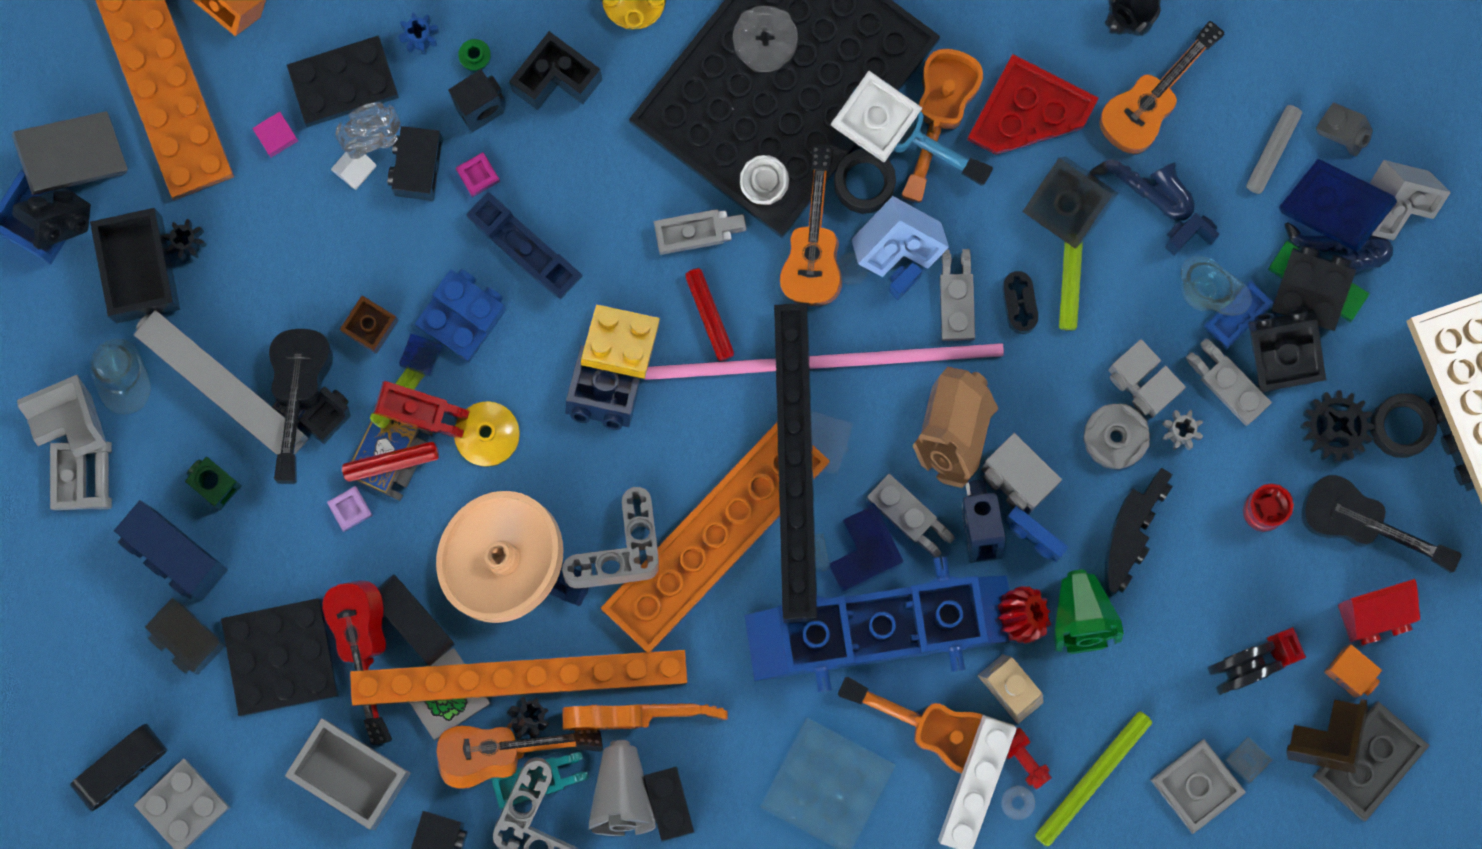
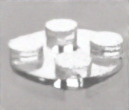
[733,6,798,72]
[335,102,400,159]

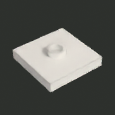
[831,71,922,163]

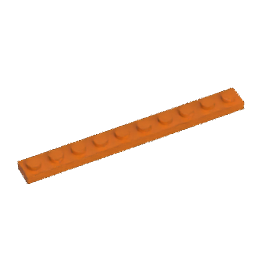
[350,650,687,706]

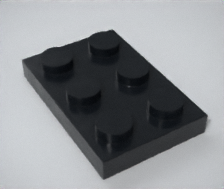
[287,35,399,127]

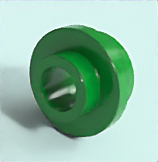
[458,39,491,71]

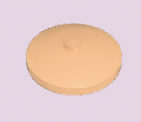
[436,491,563,623]

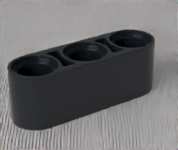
[377,574,455,666]
[70,723,167,812]

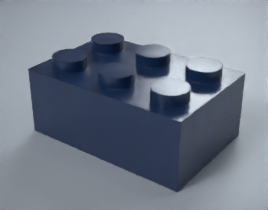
[114,500,228,600]

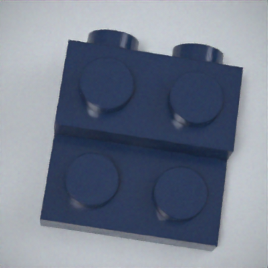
[565,346,641,430]

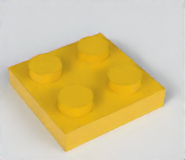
[581,304,660,379]

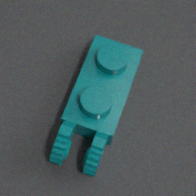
[491,752,589,809]

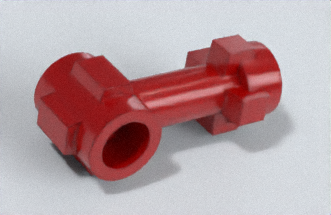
[1006,727,1052,790]

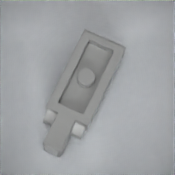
[654,209,747,255]

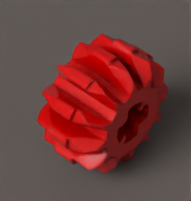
[997,586,1052,644]

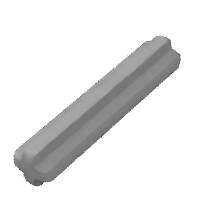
[1246,105,1302,194]

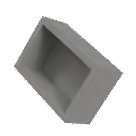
[285,718,411,830]

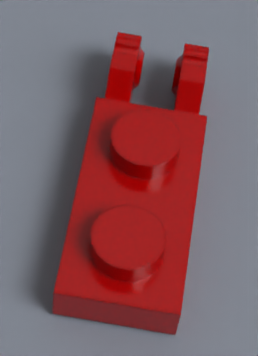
[373,381,470,439]

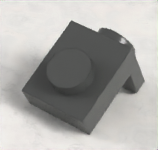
[1316,102,1373,156]

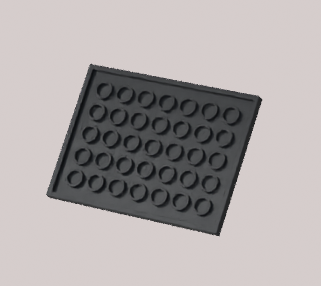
[629,0,940,238]

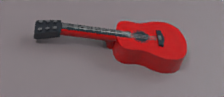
[323,581,392,745]

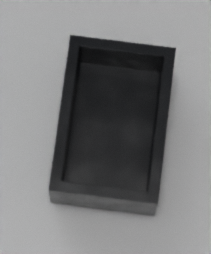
[90,208,180,324]

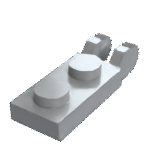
[940,249,975,341]
[1186,339,1272,426]
[866,474,955,558]

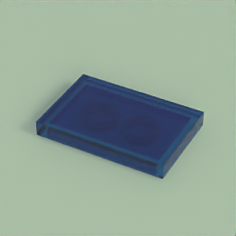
[1279,159,1397,252]

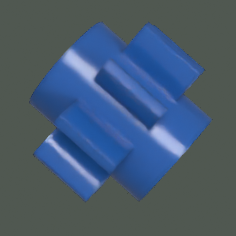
[398,13,439,55]

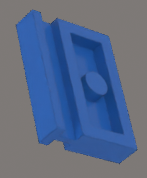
[1004,506,1069,562]

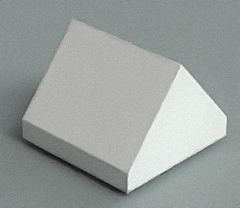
[331,145,377,190]

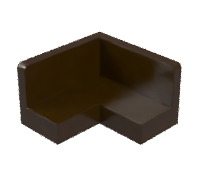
[1286,699,1368,773]

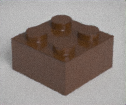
[340,296,399,354]

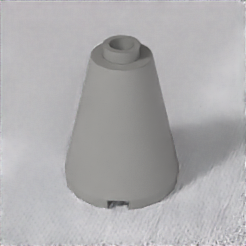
[588,740,656,836]

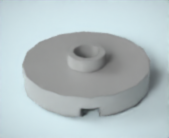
[1083,404,1150,469]

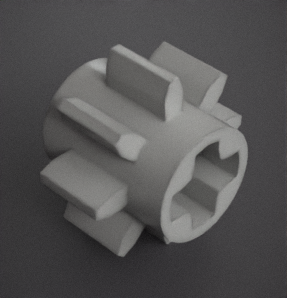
[1162,410,1203,450]

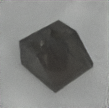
[1022,157,1119,249]

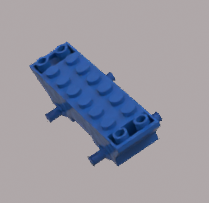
[745,557,1017,692]

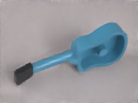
[850,80,993,186]

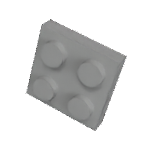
[134,759,231,849]

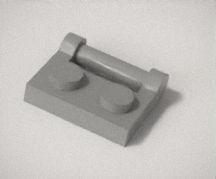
[50,442,112,510]

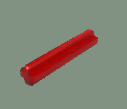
[685,268,734,361]
[342,442,439,482]

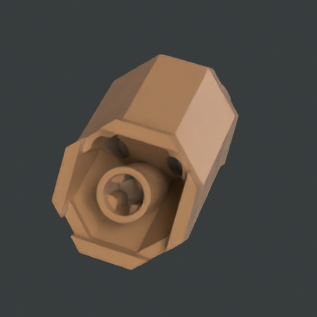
[912,367,998,488]

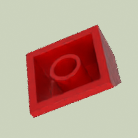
[1338,579,1420,646]

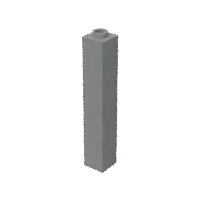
[134,310,309,455]

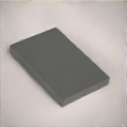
[12,111,128,195]
[1312,701,1430,822]

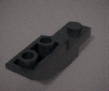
[1104,468,1173,597]

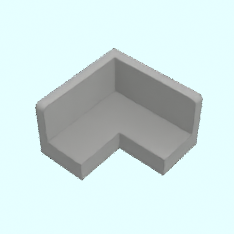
[1351,160,1451,240]
[17,375,107,458]

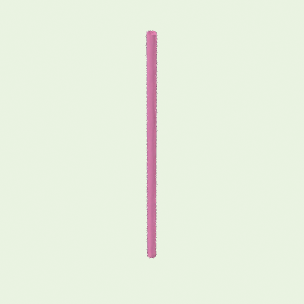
[645,343,1004,380]

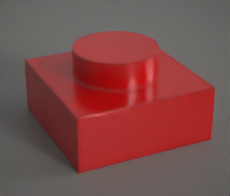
[1267,627,1306,667]

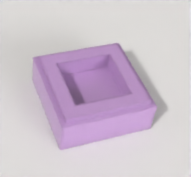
[327,486,373,532]

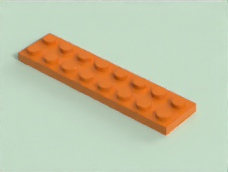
[95,0,234,201]
[600,423,830,654]

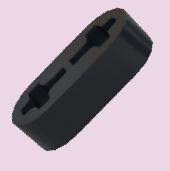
[1002,271,1038,334]

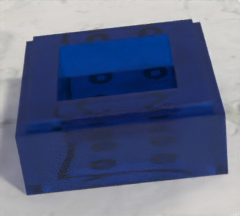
[399,334,442,377]

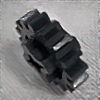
[1300,390,1375,463]

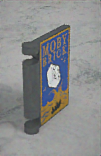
[351,419,433,501]

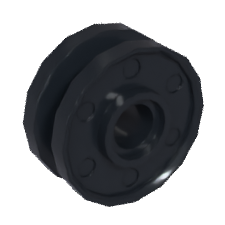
[1207,641,1284,695]

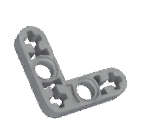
[562,487,659,588]
[493,757,578,849]

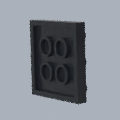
[221,598,339,717]

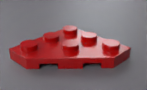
[967,54,1099,155]

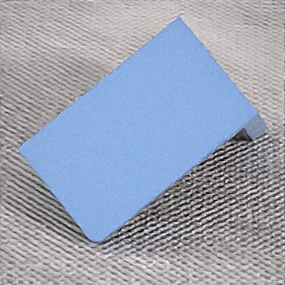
[852,196,949,277]

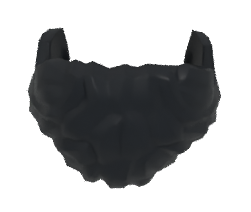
[1105,0,1161,36]

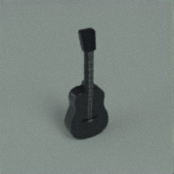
[269,329,333,484]
[1301,475,1462,573]

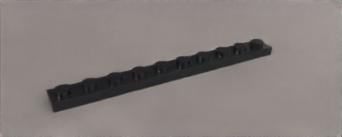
[774,303,818,623]

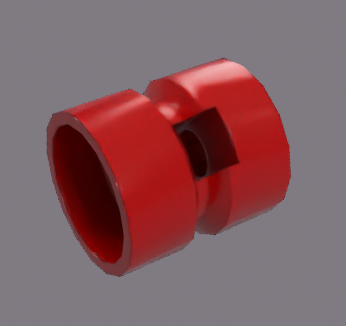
[1243,483,1294,532]

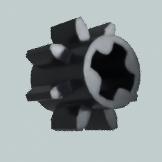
[164,219,207,262]
[507,697,549,739]

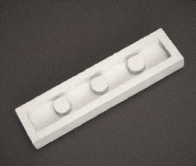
[938,715,1017,849]

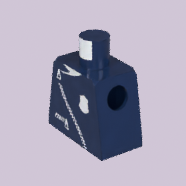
[961,480,1006,563]

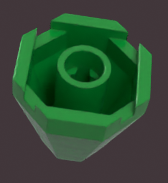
[1053,569,1124,654]

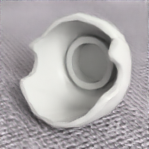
[740,155,789,205]

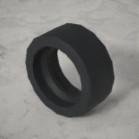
[834,149,896,214]
[1370,393,1437,458]

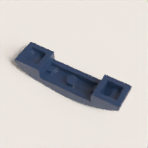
[466,192,583,300]

